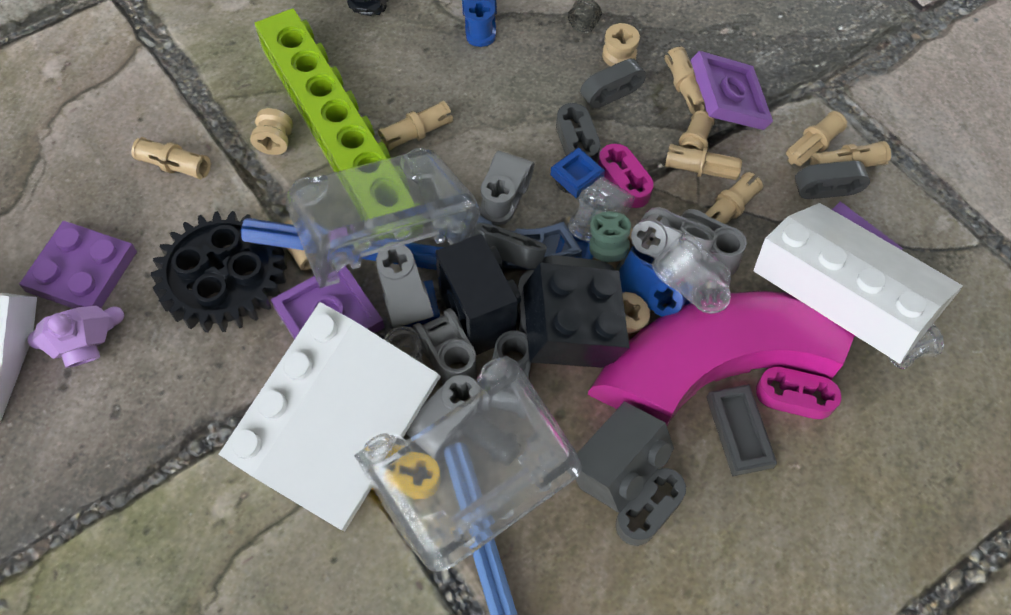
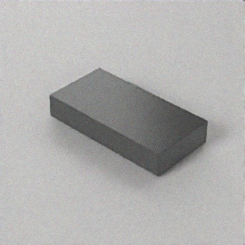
[706,384,777,476]

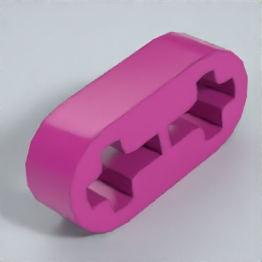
[598,144,653,208]
[756,367,842,419]

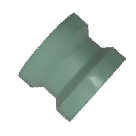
[589,211,631,262]

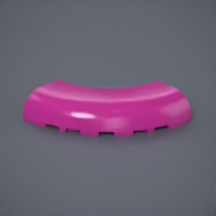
[588,291,855,426]

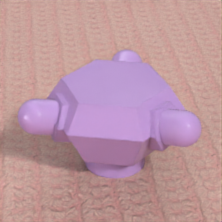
[28,305,124,368]

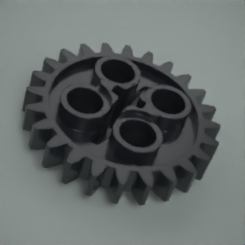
[151,211,287,333]

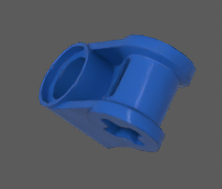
[462,0,497,47]
[619,246,696,317]

